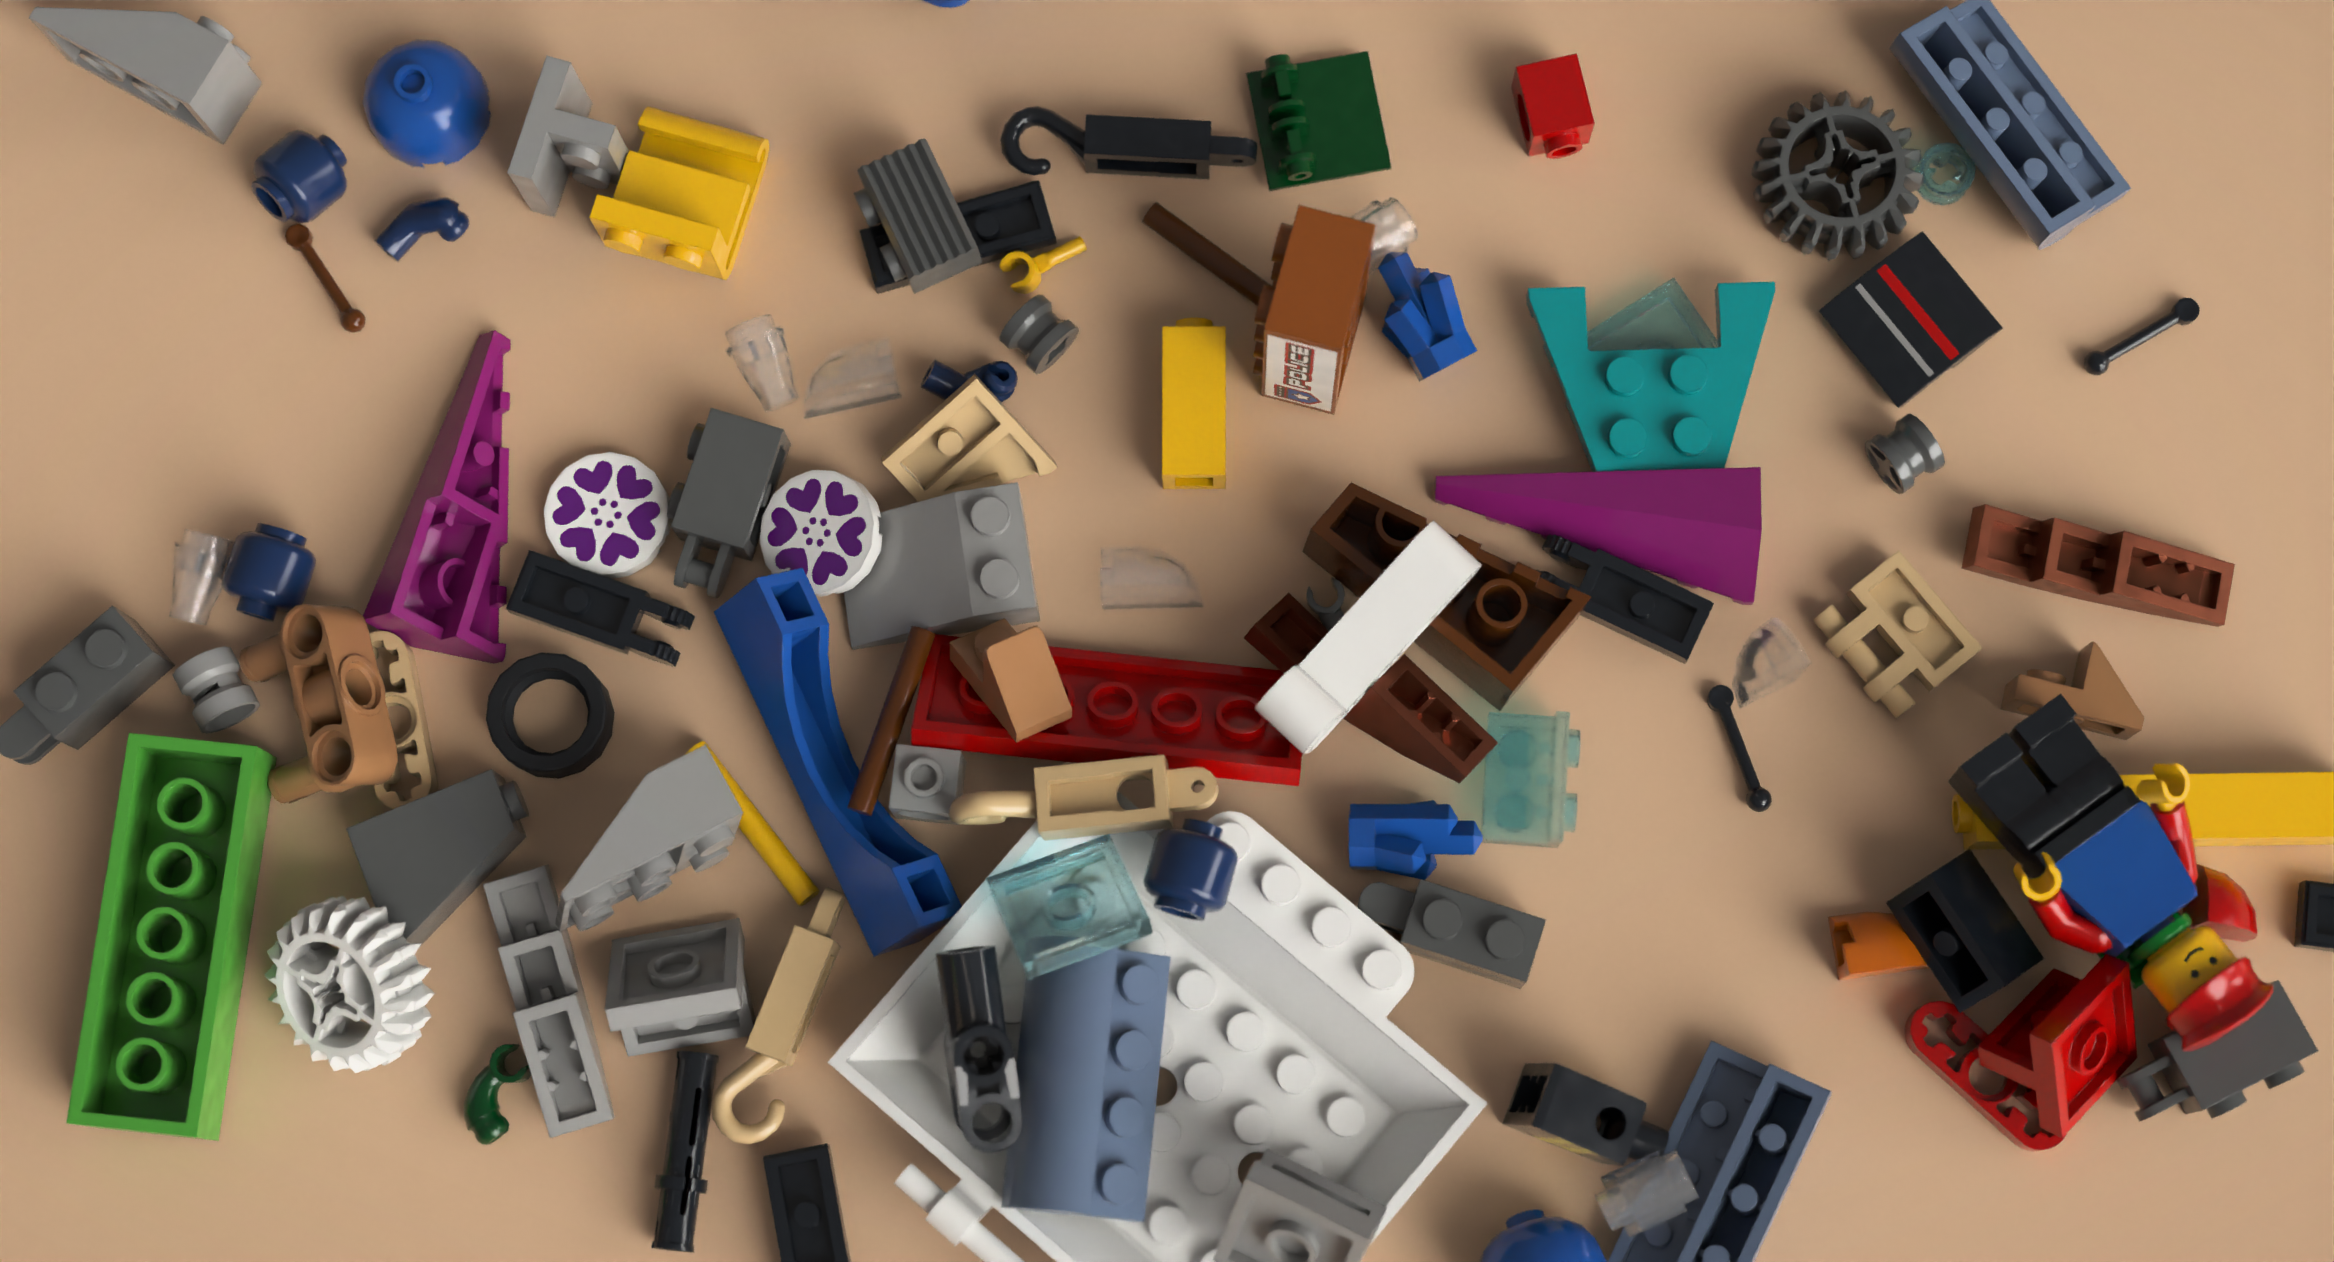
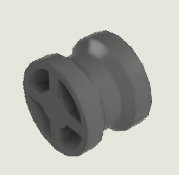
[999,294,1079,374]
[1865,414,1945,494]

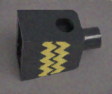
[1502,1063,1669,1167]

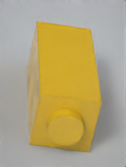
[1162,318,1226,489]

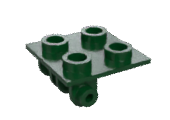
[1246,51,1392,191]

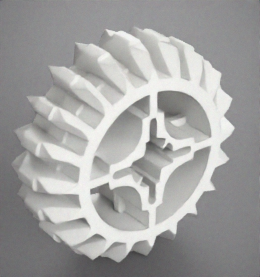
[264,896,435,1073]

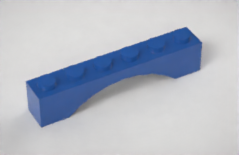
[714,568,962,957]

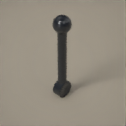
[2084,298,2200,375]
[1707,685,1772,812]

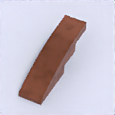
[1961,504,2235,627]
[1244,593,1498,784]

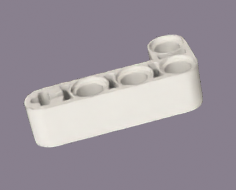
[1255,521,1482,754]

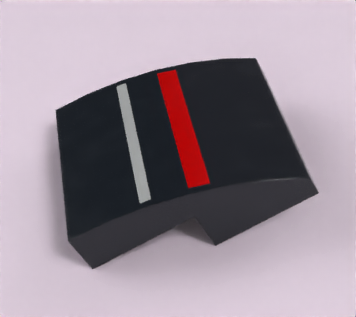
[1819,231,2003,408]

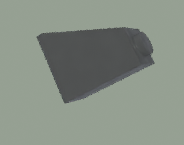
[346,769,529,946]

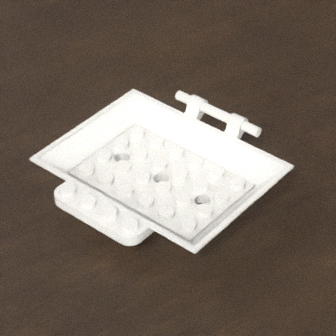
[828,791,1488,1262]

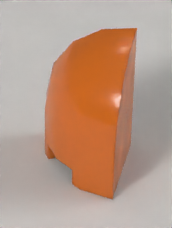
[1828,912,1929,980]

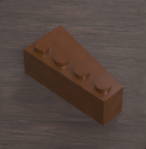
[1302,482,1591,711]

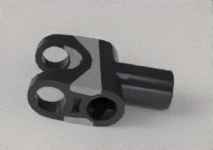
[936,945,1022,1153]

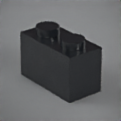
[1886,849,2044,1013]

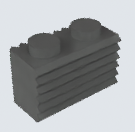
[854,139,983,294]

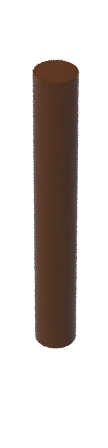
[1142,202,1272,306]
[847,626,935,816]

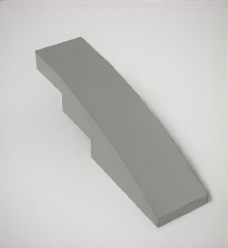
[483,864,615,1138]

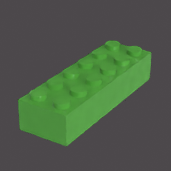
[66,733,277,1141]

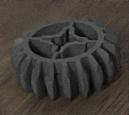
[1751,90,1924,261]

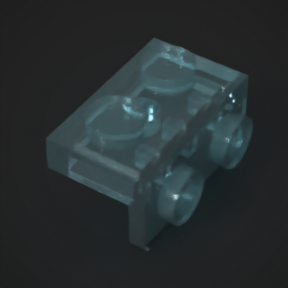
[1481,711,1580,848]

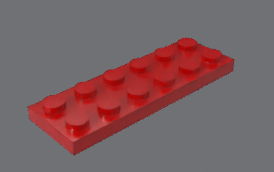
[911,634,1302,786]

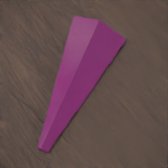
[363,330,511,664]
[1434,467,1762,605]

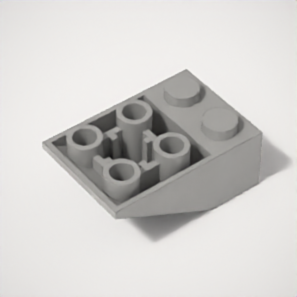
[555,744,743,932]

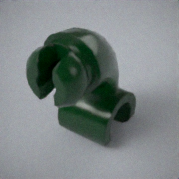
[464,1044,531,1145]

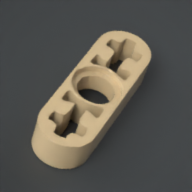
[369,631,438,810]

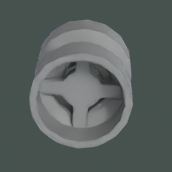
[173,646,260,734]

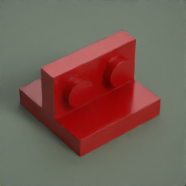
[1978,954,2137,1138]

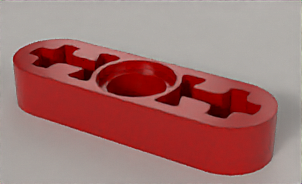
[1905,1001,2067,1151]

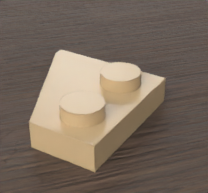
[881,374,1057,502]

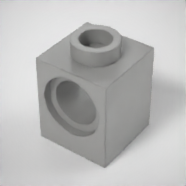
[889,744,966,825]

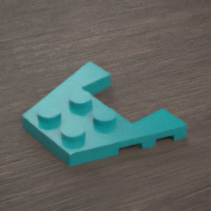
[1526,282,1775,472]

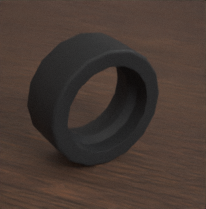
[486,652,615,779]

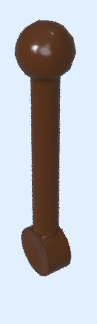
[285,224,366,333]

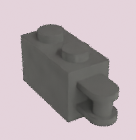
[667,408,791,598]
[0,606,175,765]
[1357,879,1546,989]
[2117,980,2318,1121]

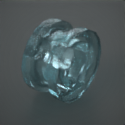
[1915,142,1976,206]

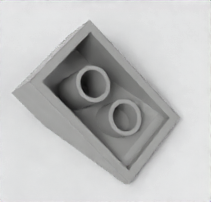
[29,7,262,145]
[844,482,1040,650]

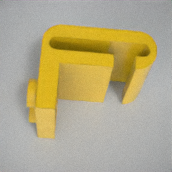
[589,106,769,280]

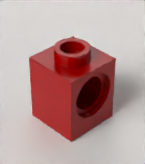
[1511,53,1595,159]

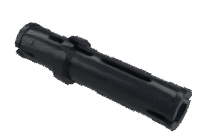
[651,1051,719,1253]

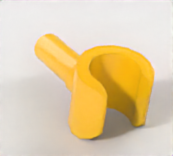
[999,236,1087,294]

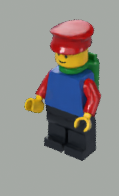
[1948,694,2274,1051]

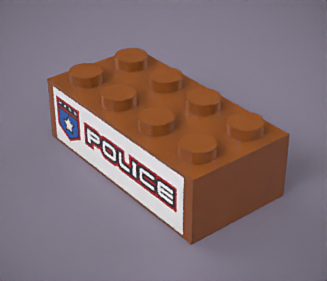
[1253,205,1376,415]

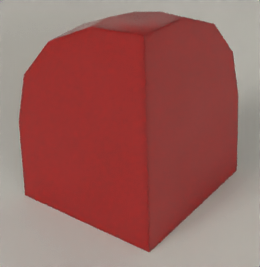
[2182,864,2257,942]

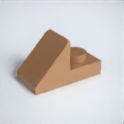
[950,618,1072,742]
[2000,641,2144,740]

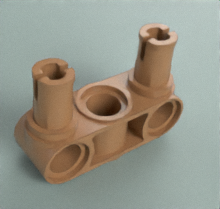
[239,604,398,804]

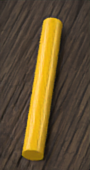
[685,741,820,907]

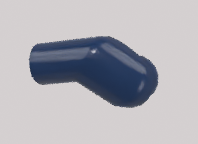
[375,197,469,262]
[921,360,1018,402]

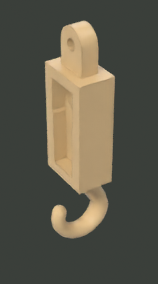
[949,755,1219,841]
[711,887,846,1144]

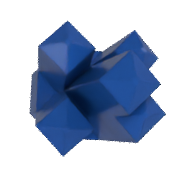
[1378,252,1477,382]
[1348,800,1483,880]

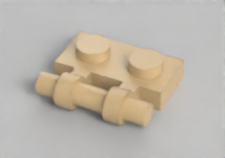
[1813,550,1983,719]

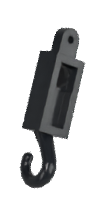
[1000,106,1257,179]

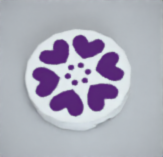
[543,452,672,579]
[760,470,883,597]

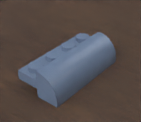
[1890,0,2131,250]
[1001,940,1171,1222]
[1608,1041,1832,1262]

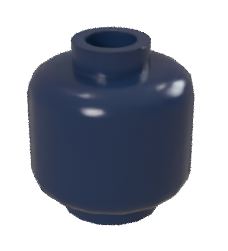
[251,130,347,223]
[222,523,316,622]
[1144,818,1238,921]

